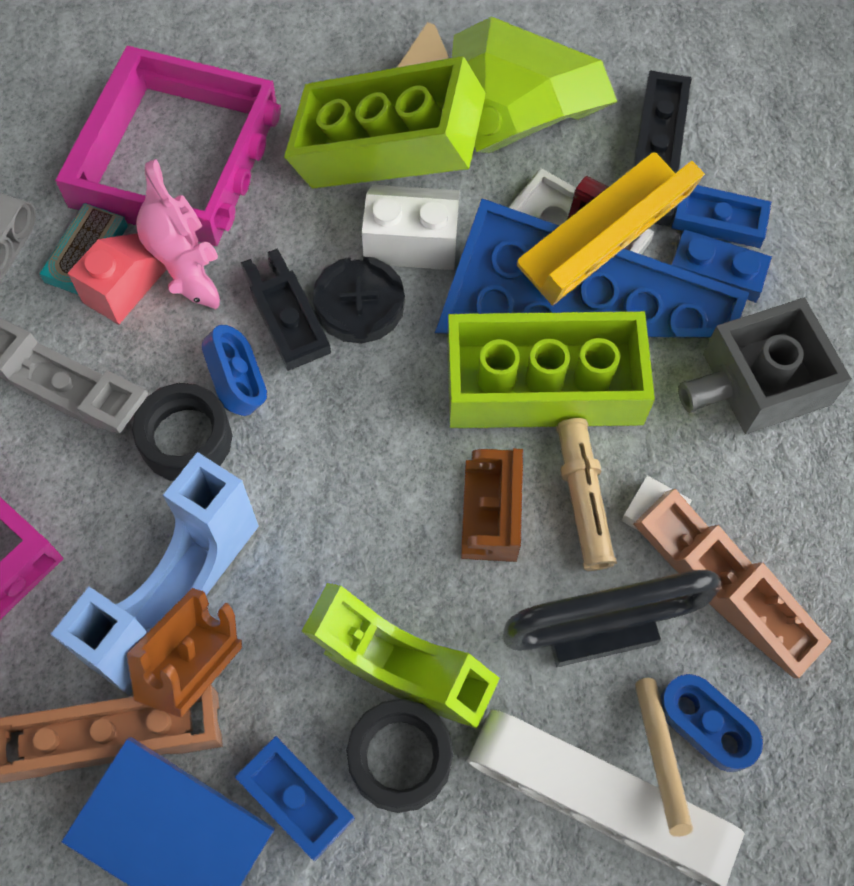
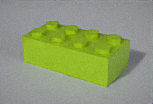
[284,56,486,189]
[447,311,655,428]

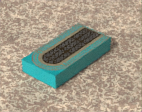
[40,203,128,295]

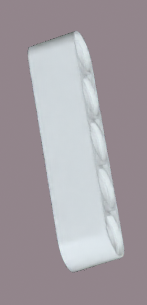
[467,709,744,886]

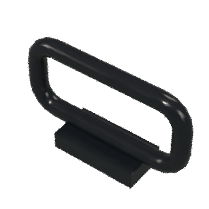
[503,570,721,668]

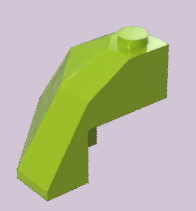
[452,16,618,153]

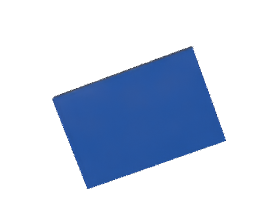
[61,737,275,886]

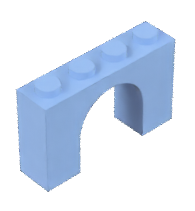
[51,452,259,696]

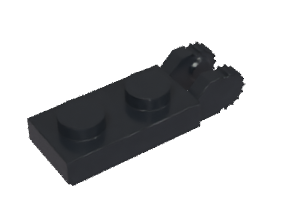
[240,248,331,371]

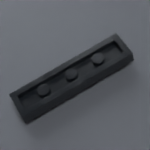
[633,70,692,227]

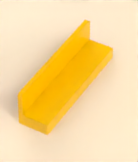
[517,152,705,306]

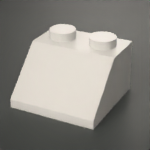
[362,185,460,270]

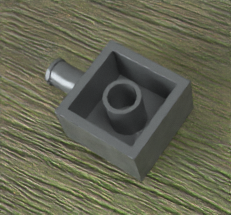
[678,297,852,435]

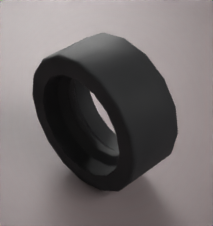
[132,383,233,481]
[346,699,453,813]

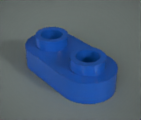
[202,325,267,416]
[660,674,763,772]

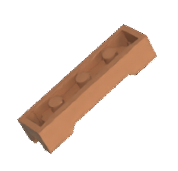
[0,684,223,783]

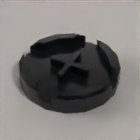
[313,256,405,344]

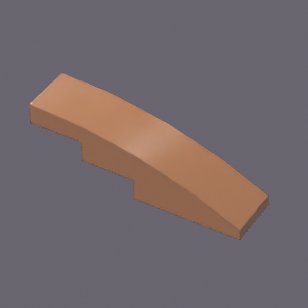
[633,488,832,678]

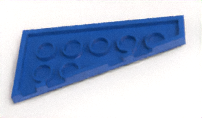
[434,198,749,338]

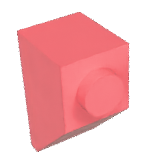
[68,233,167,325]

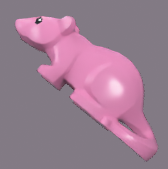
[136,159,220,309]

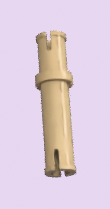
[556,418,617,571]

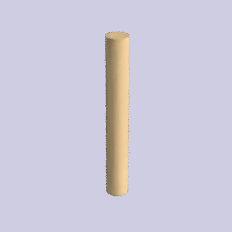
[635,678,693,837]

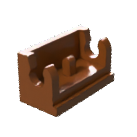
[461,448,523,562]
[127,588,243,718]

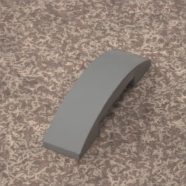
[0,318,149,434]

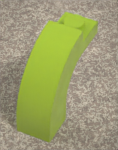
[301,583,500,728]

